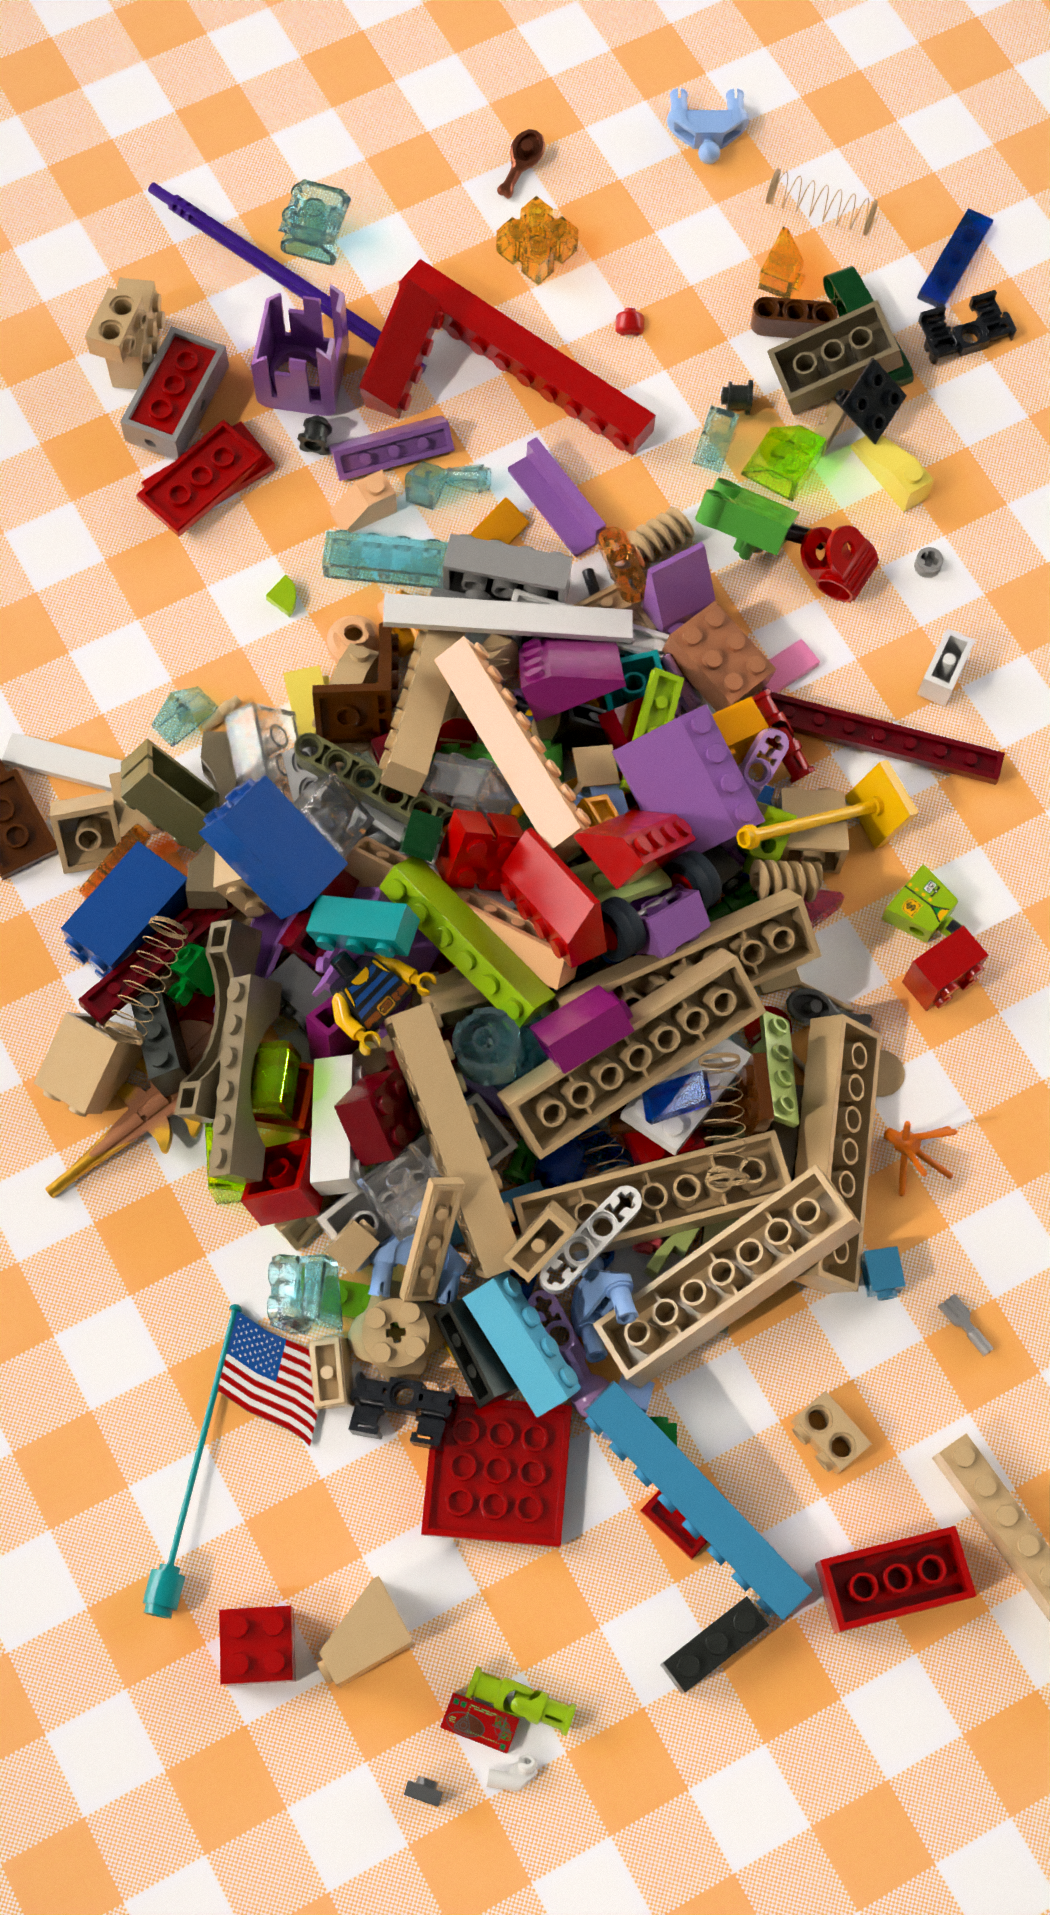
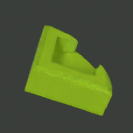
[266,574,297,618]

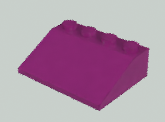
[518,638,626,722]

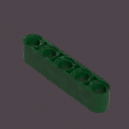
[823,266,914,387]

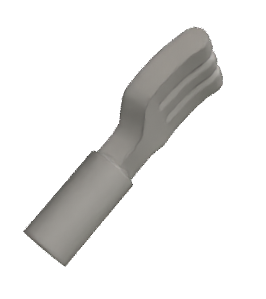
[938,1294,994,1357]

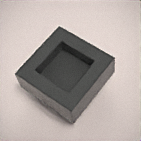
[404,1776,443,1807]

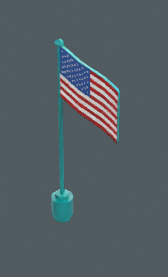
[142,1304,319,1619]

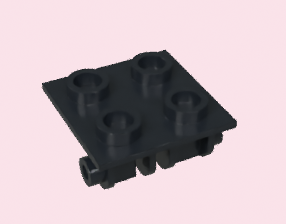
[835,358,907,444]

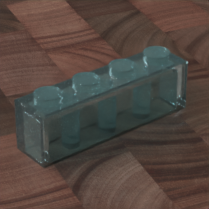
[322,529,448,589]

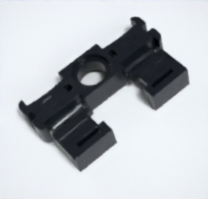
[918,290,1017,364]
[348,1371,460,1451]

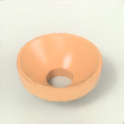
[326,615,379,664]

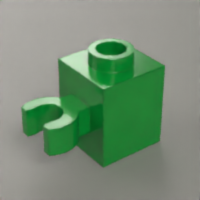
[166,942,215,1006]

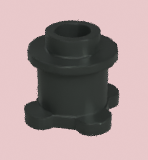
[721,380,753,416]
[297,415,333,455]

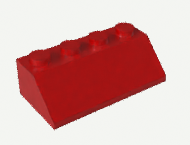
[359,277,445,419]
[574,810,697,889]
[500,827,607,968]

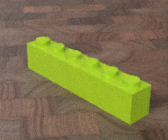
[379,856,556,1030]

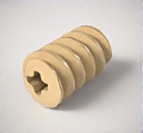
[625,506,695,568]
[749,860,823,902]

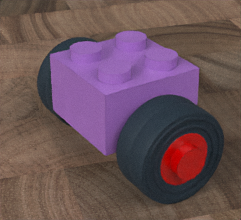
[600,850,722,962]

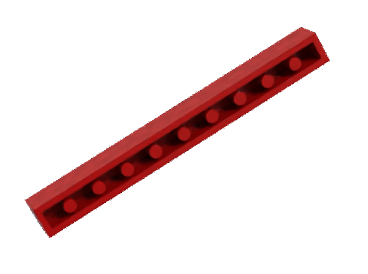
[398,259,656,456]

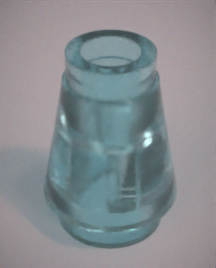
[446,464,492,494]

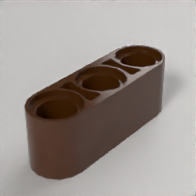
[750,297,838,339]

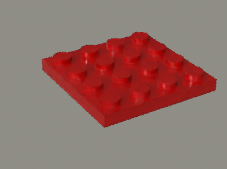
[421,1396,572,1548]

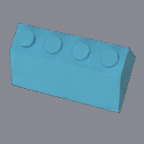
[462,1271,582,1417]

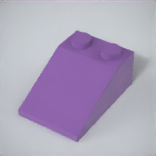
[642,541,716,635]

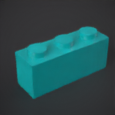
[306,895,420,958]

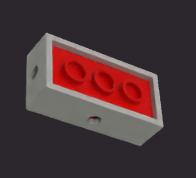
[120,326,229,460]

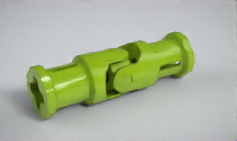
[465,1666,577,1736]

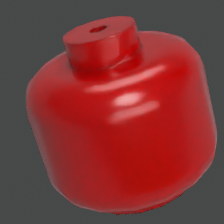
[615,307,644,336]

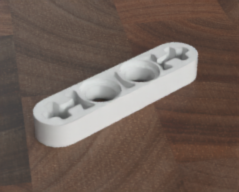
[539,1185,642,1294]

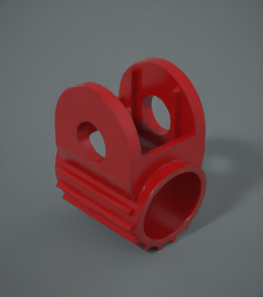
[800,525,880,603]

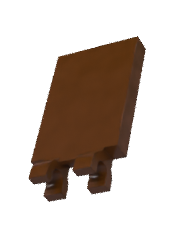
[0,759,58,880]

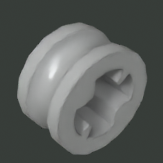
[914,547,944,578]

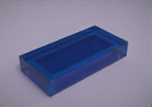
[642,1069,712,1125]

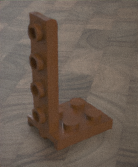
[312,622,399,744]
[609,1052,775,1137]

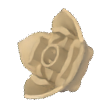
[347,1280,446,1381]

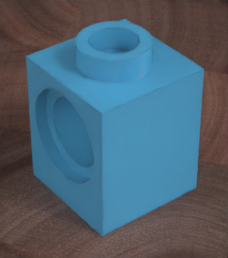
[861,1246,906,1301]

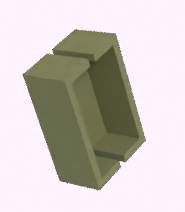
[121,738,220,853]

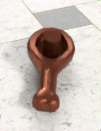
[497,129,545,199]

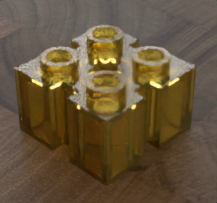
[496,195,579,286]

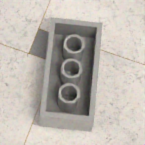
[443,534,572,603]

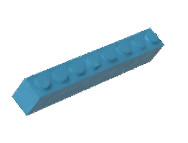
[583,1381,813,1620]

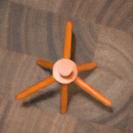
[884,1121,957,1197]

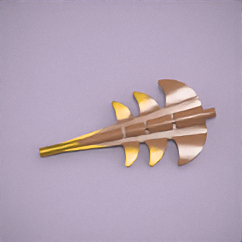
[45,1020,213,1198]

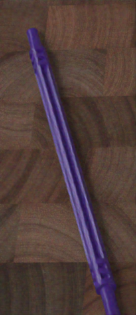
[148,182,427,374]

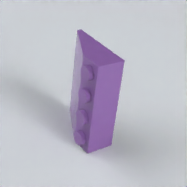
[612,704,765,853]

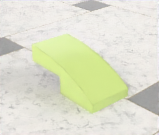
[644,1227,701,1280]

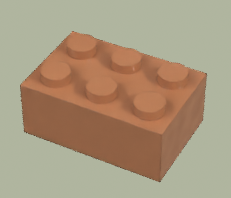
[662,601,777,712]

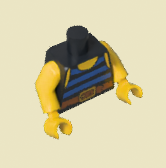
[329,951,436,1056]

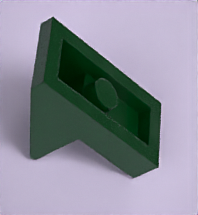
[400,809,443,862]

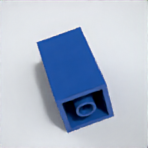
[198,775,348,919]
[61,841,188,979]

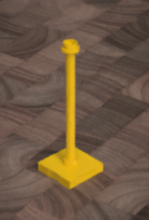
[736,760,919,850]

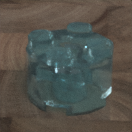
[452,1007,524,1086]

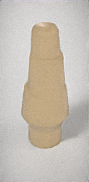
[202,694,243,731]

